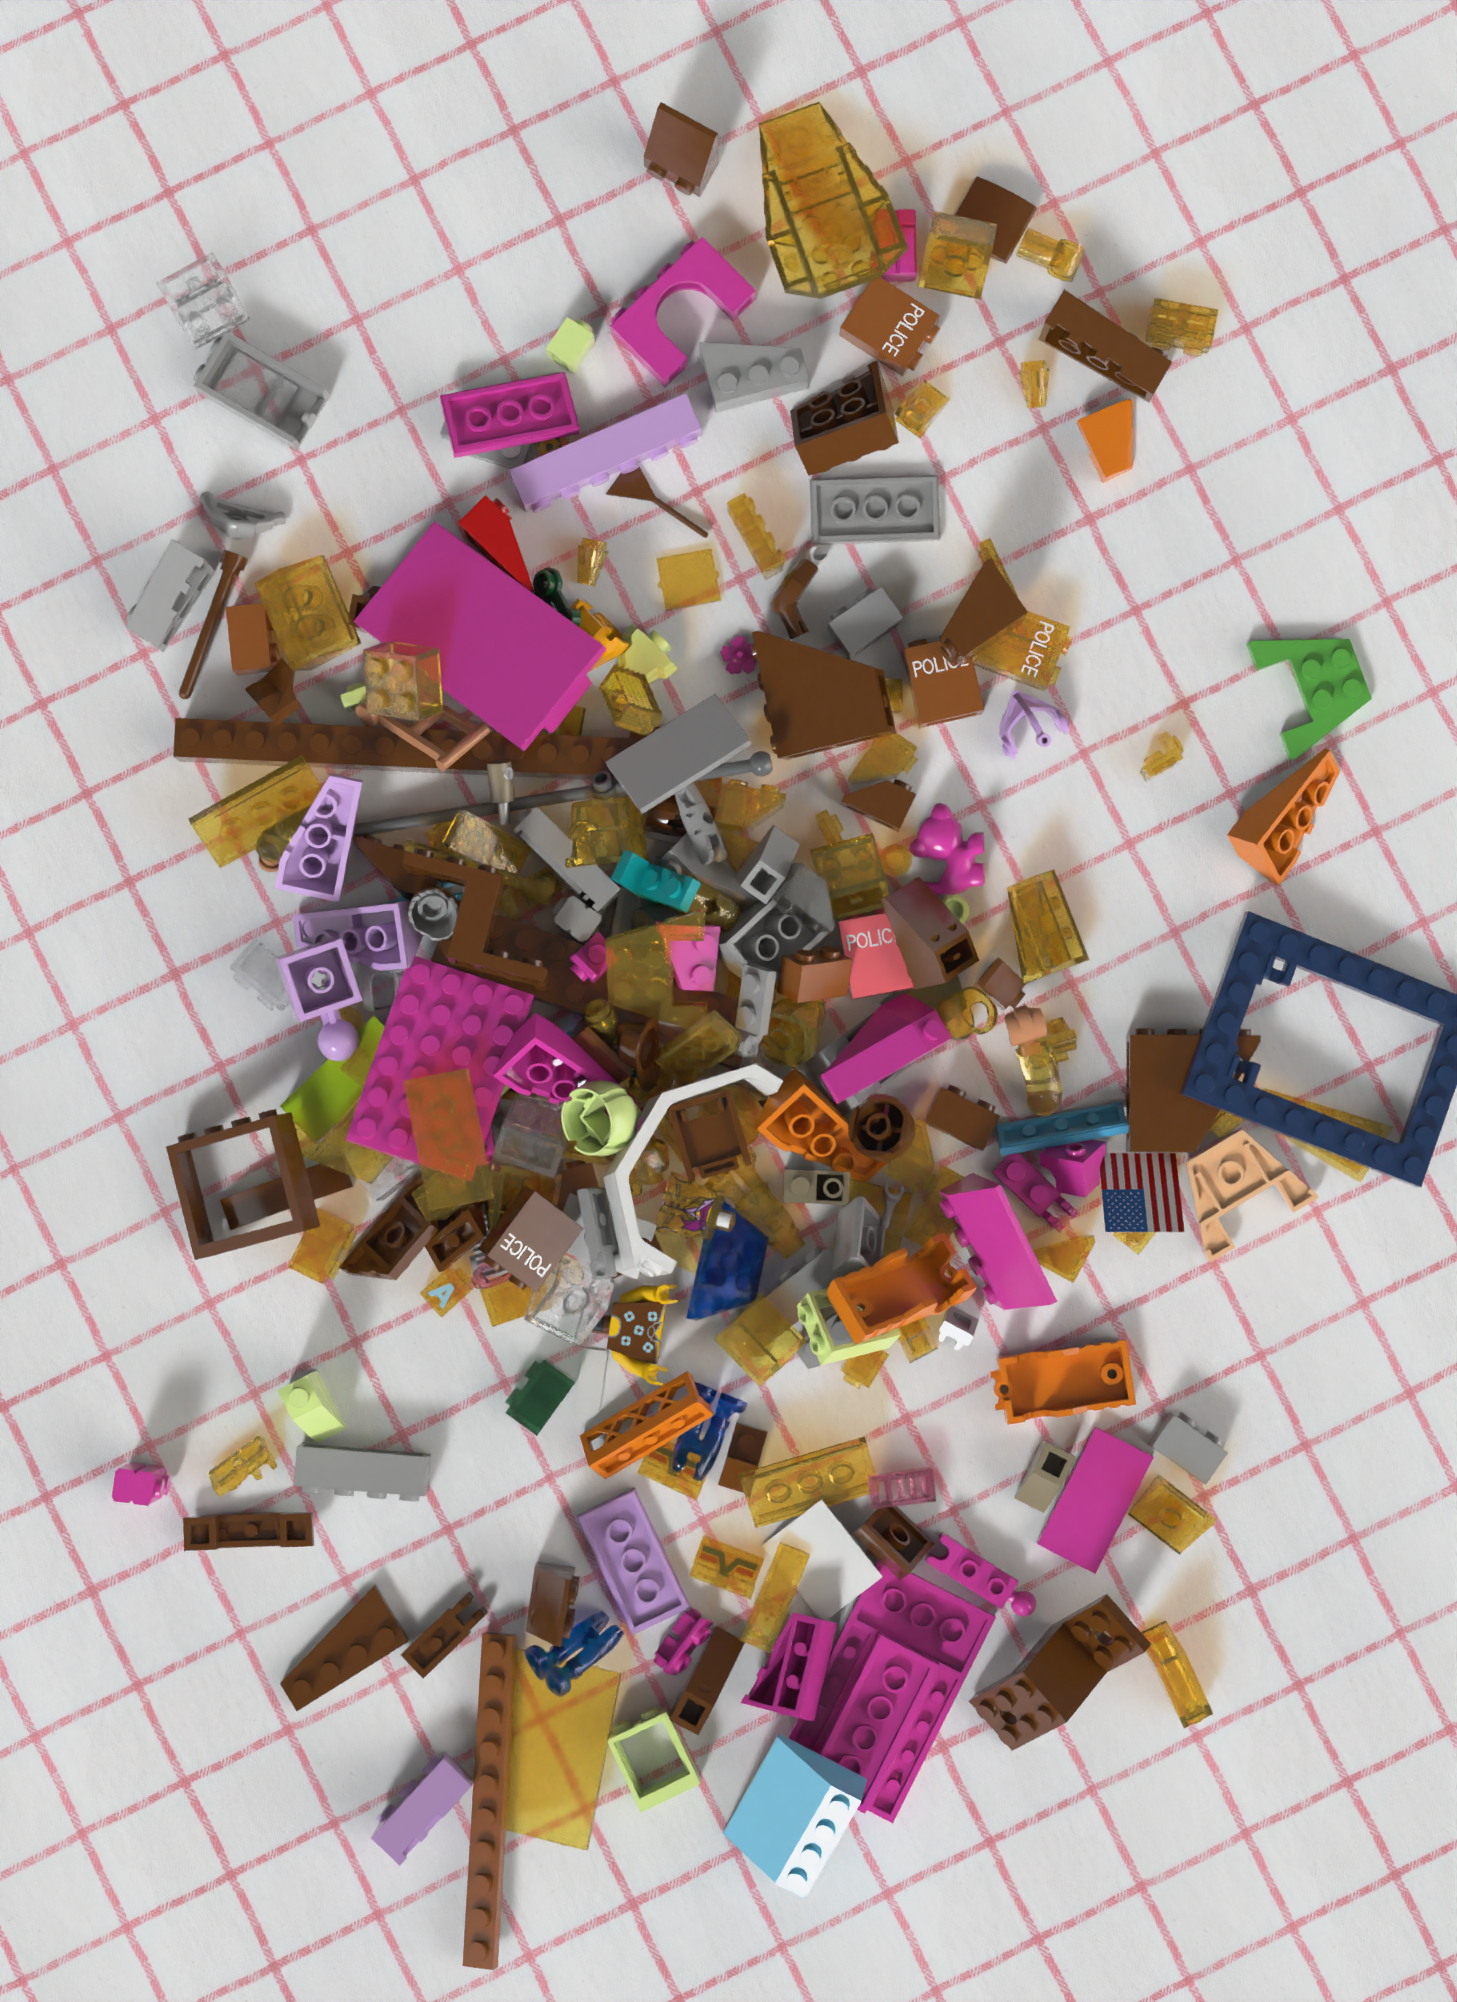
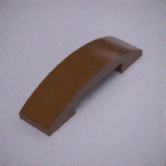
[220,1156,354,1230]
[183,1512,314,1551]

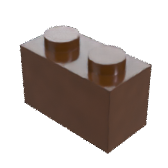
[923,1084,1000,1151]

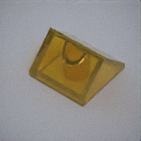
[1033,1234,1096,1283]
[714,1293,807,1387]
[1128,1474,1217,1555]

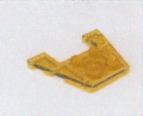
[605,909,709,1034]
[294,1046,394,1184]

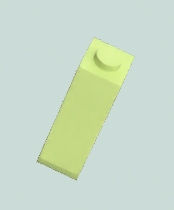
[277,1370,346,1443]

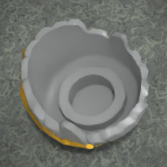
[408,887,460,941]

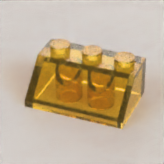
[254,555,362,671]

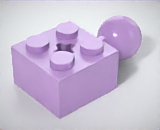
[275,936,362,1061]

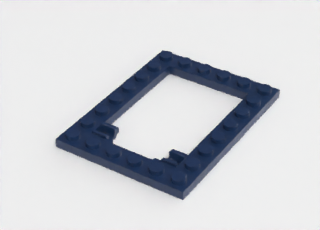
[1180,911,1457,1188]

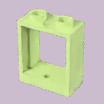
[797,1288,901,1365]
[607,1705,701,1813]

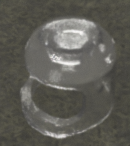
[362,965,405,1012]

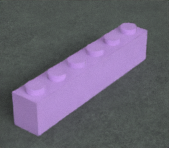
[509,393,702,513]

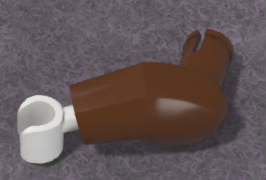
[770,545,828,640]

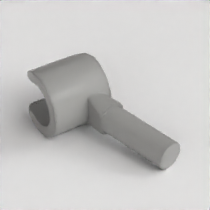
[880,1181,904,1229]

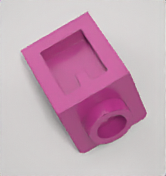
[570,932,621,984]

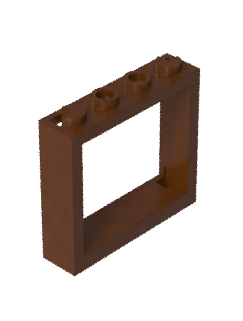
[166,1109,321,1260]

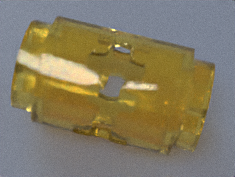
[674,875,740,933]

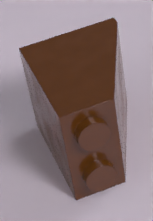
[939,559,1028,667]

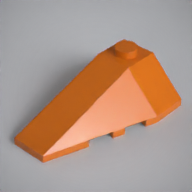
[1227,748,1340,886]
[755,1068,889,1183]

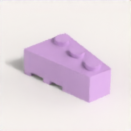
[371,1753,473,1866]

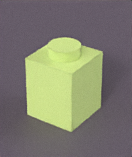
[546,317,595,374]

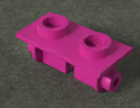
[653,1607,714,1676]

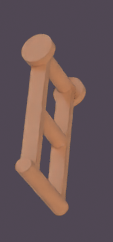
[356,669,490,771]

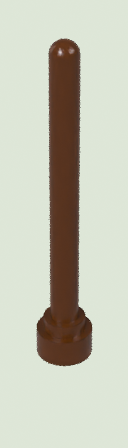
[179,550,248,700]

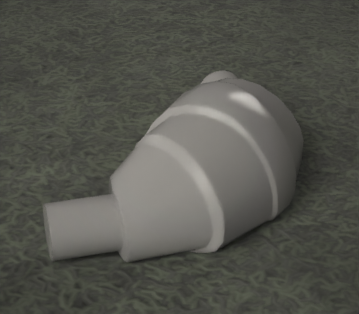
[200,491,286,539]

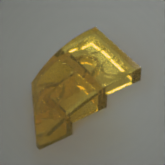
[565,796,649,868]

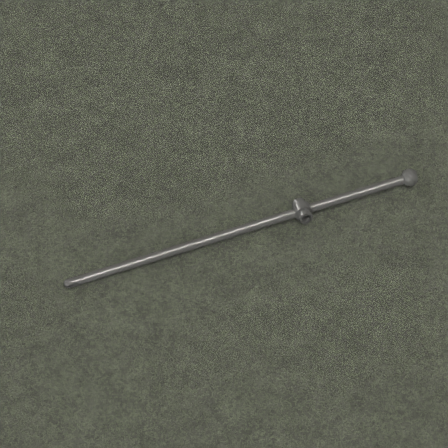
[271,751,773,849]

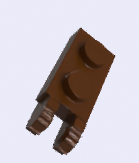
[401,1592,488,1679]

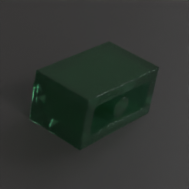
[505,1358,577,1436]

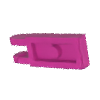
[992,1153,1079,1233]

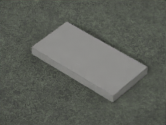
[810,475,940,545]
[606,694,751,814]

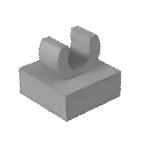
[939,1307,979,1350]

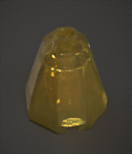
[758,998,826,1069]

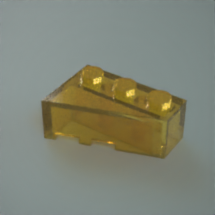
[1007,869,1089,985]

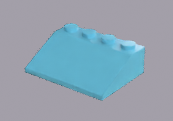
[723,1733,867,1898]

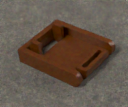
[668,1089,752,1183]

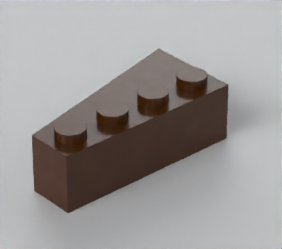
[1038,289,1172,402]

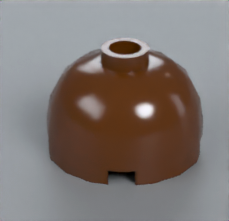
[848,1094,915,1162]

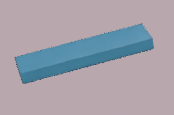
[994,1102,1129,1156]

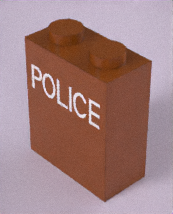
[839,274,941,376]
[902,635,984,729]

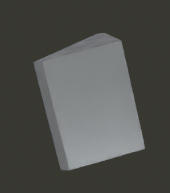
[832,1196,885,1276]

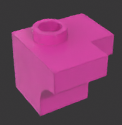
[1039,1139,1106,1198]

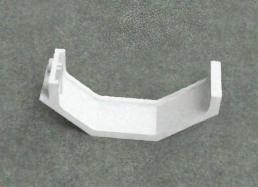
[603,1064,783,1278]

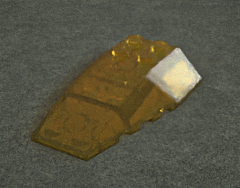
[759,102,908,299]

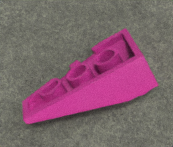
[493,1013,636,1118]

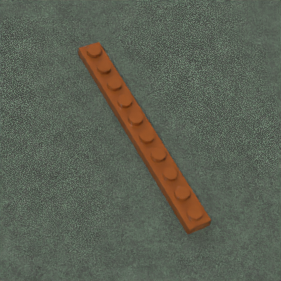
[462,1632,517,1970]

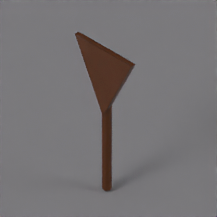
[606,467,708,538]

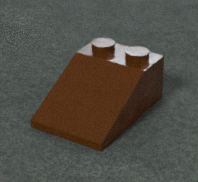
[643,102,718,197]

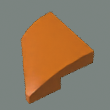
[1076,398,1133,483]

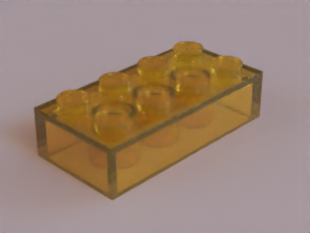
[727,493,785,580]
[441,809,532,884]
[654,1010,743,1087]
[903,1165,964,1247]

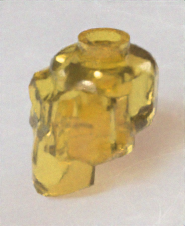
[629,1135,670,1198]

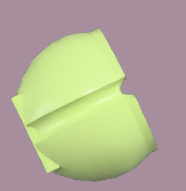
[561,1080,643,1156]

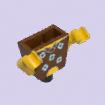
[590,1284,678,1386]

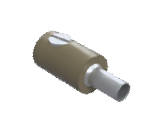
[487,760,515,824]

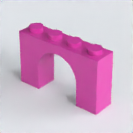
[610,237,756,388]

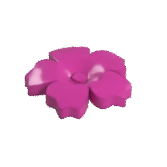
[720,636,756,674]

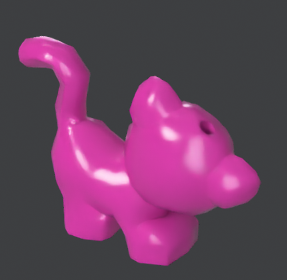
[909,803,985,895]

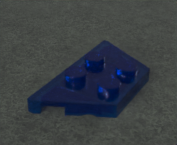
[686,1196,769,1321]

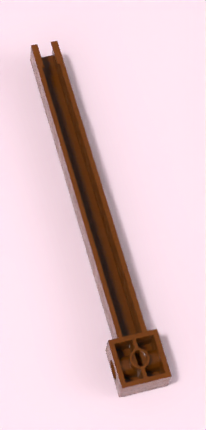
[173,718,693,795]

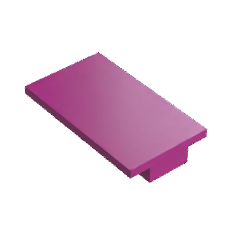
[354,521,606,751]
[788,1559,996,1823]

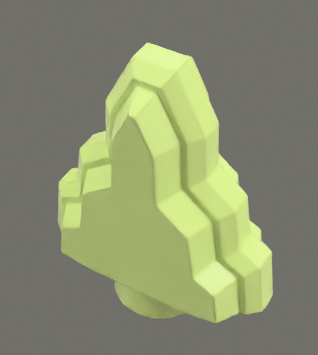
[604,624,678,698]

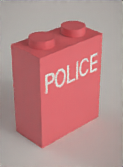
[837,907,914,1000]

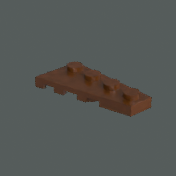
[280,1584,409,1711]

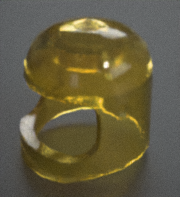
[935,986,998,1041]

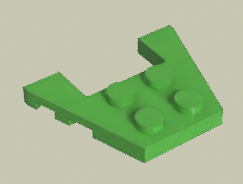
[1246,639,1372,761]

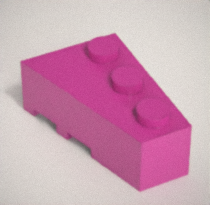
[741,1612,837,1721]

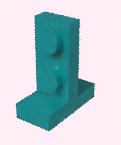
[611,850,701,913]

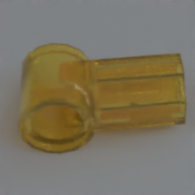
[1016,228,1085,282]

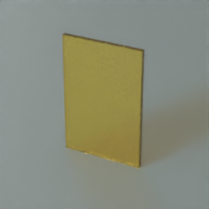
[506,1648,622,1850]

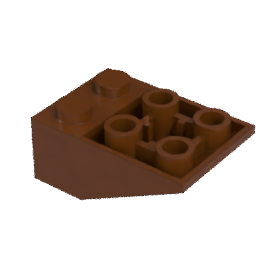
[881,877,980,990]
[525,1561,580,1647]

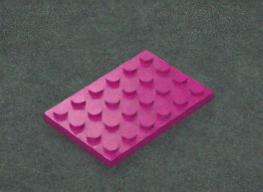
[346,956,534,1182]

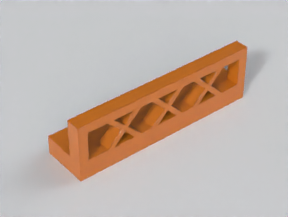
[580,1371,714,1479]

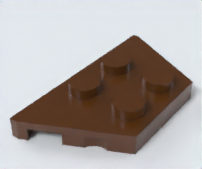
[339,1171,439,1280]

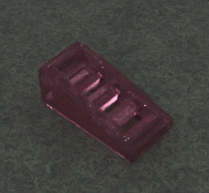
[868,1467,936,1509]

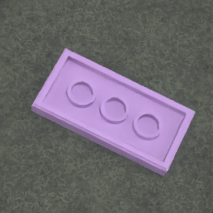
[576,1488,691,1636]

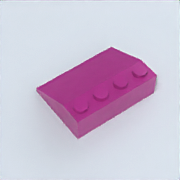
[939,1173,1058,1310]

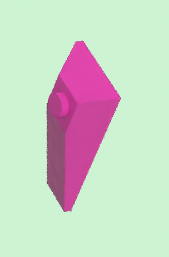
[821,993,952,1104]

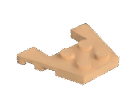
[1185,1129,1319,1262]

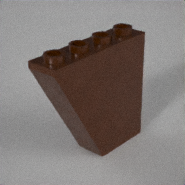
[751,631,896,760]
[1126,1028,1261,1153]

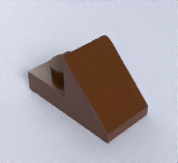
[718,1422,768,1494]

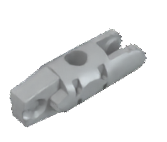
[675,783,727,865]

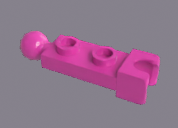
[925,1532,1036,1617]

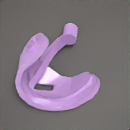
[999,690,1069,760]

